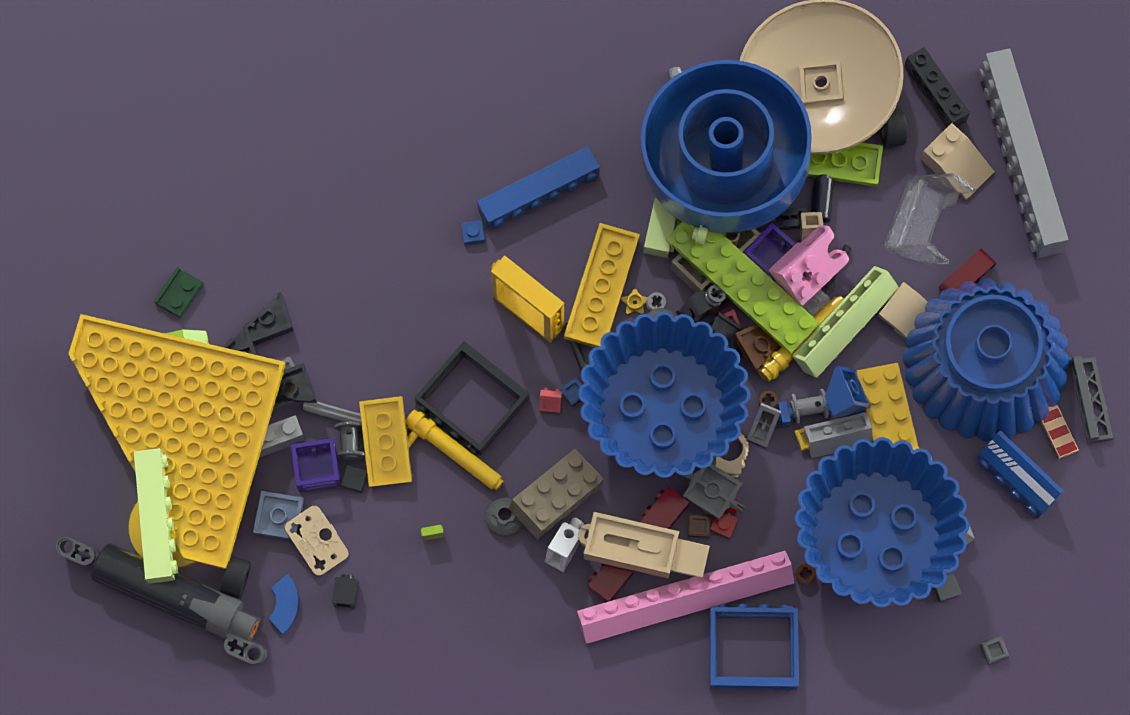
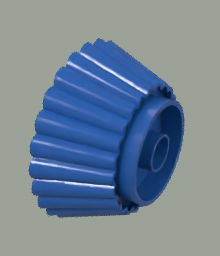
[903,279,1071,441]
[578,312,751,478]
[795,437,970,608]

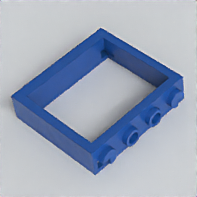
[709,604,799,690]

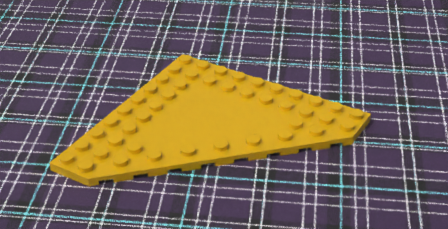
[69,314,286,569]

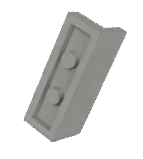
[804,412,872,458]

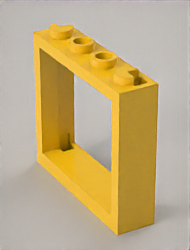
[490,255,564,343]

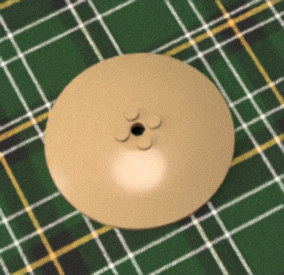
[740,0,903,154]

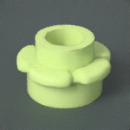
[692,225,708,245]

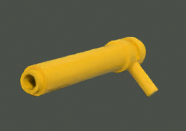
[757,296,844,382]
[405,410,504,491]

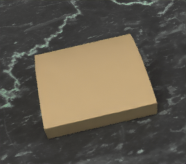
[878,282,928,338]

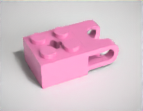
[769,226,849,306]

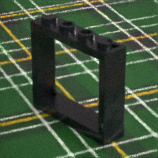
[415,341,530,456]

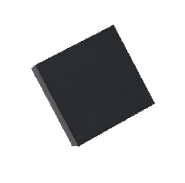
[341,465,368,493]

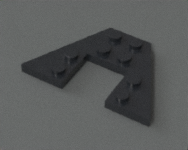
[224,292,317,403]

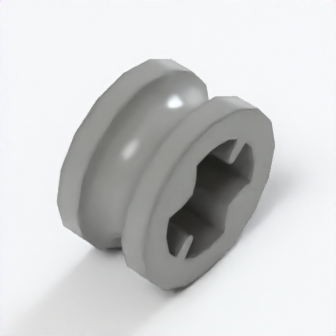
[646,292,666,311]

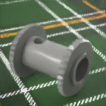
[790,389,829,423]

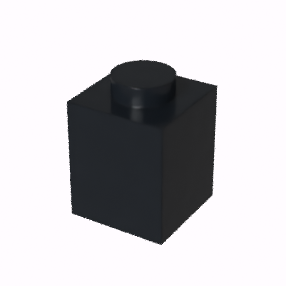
[332,574,359,609]

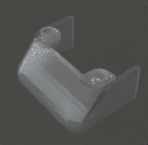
[885,173,975,264]

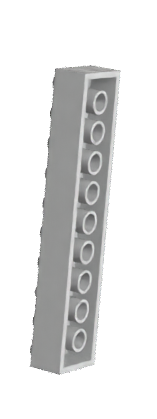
[978,48,1069,259]

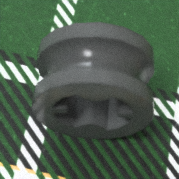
[705,285,726,306]

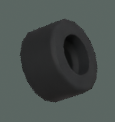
[880,108,907,147]
[220,556,251,598]

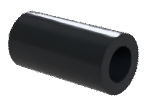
[810,174,834,223]

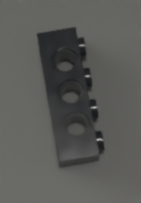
[904,47,970,128]

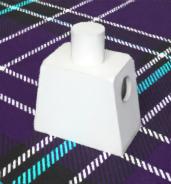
[545,518,584,572]

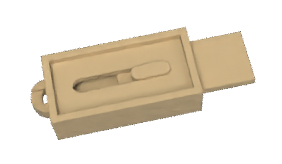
[578,512,710,579]

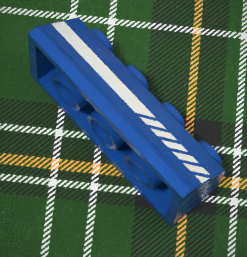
[976,431,1064,518]

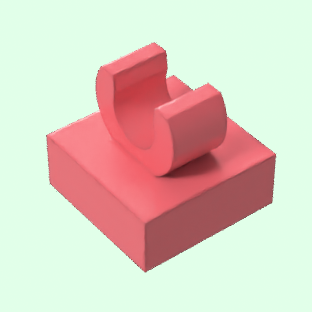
[539,387,562,413]

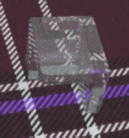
[802,289,830,317]

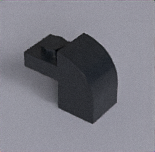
[676,286,728,323]

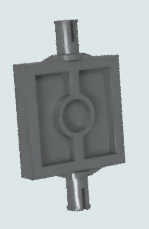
[679,464,746,520]

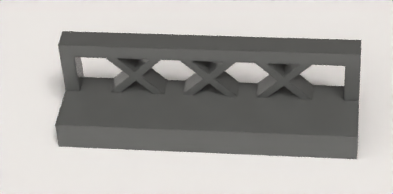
[1070,355,1113,443]

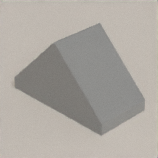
[747,403,781,448]

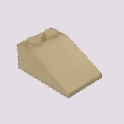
[921,123,995,200]

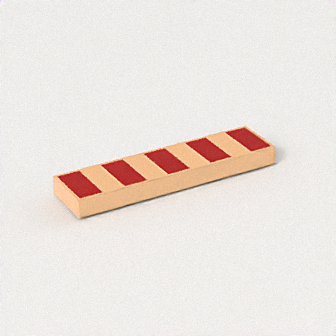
[1040,405,1079,459]

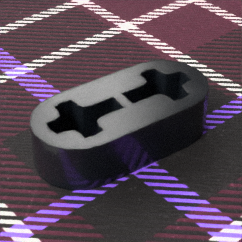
[770,208,808,230]

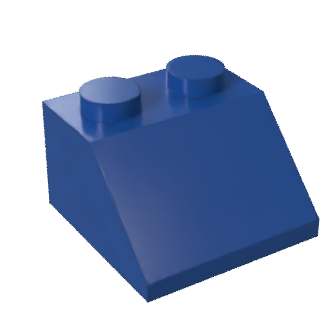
[825,366,871,417]

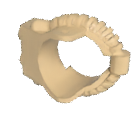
[712,433,749,478]

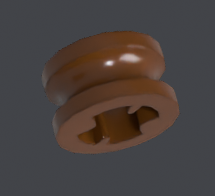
[758,390,778,408]
[795,564,815,585]

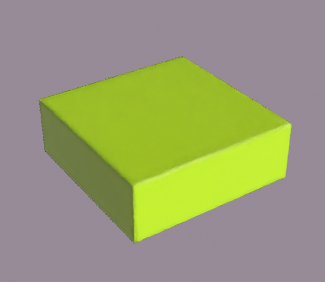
[421,525,444,541]

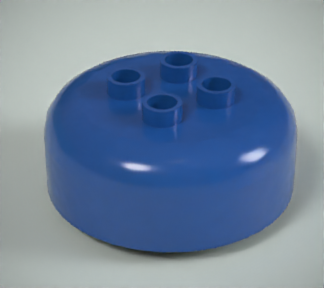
[641,60,812,234]

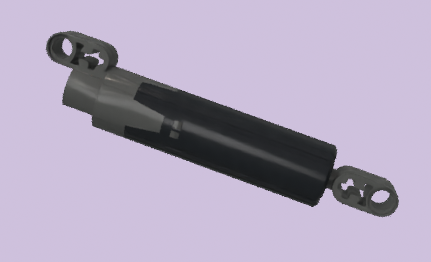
[56,537,267,664]

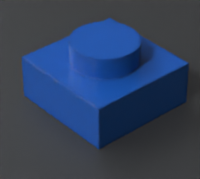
[461,220,485,245]
[777,401,794,428]

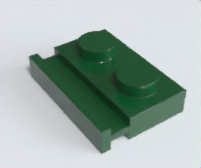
[154,267,204,319]

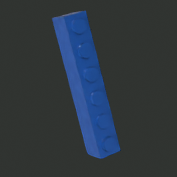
[477,147,600,229]

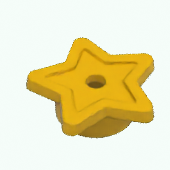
[621,289,648,314]

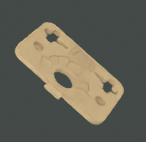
[284,506,348,576]

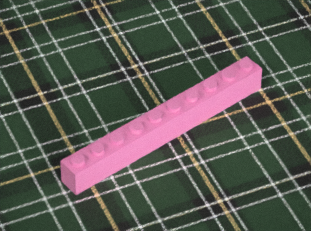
[577,551,794,644]

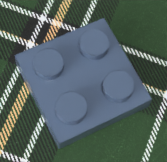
[253,491,304,540]

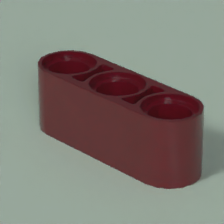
[938,248,997,291]

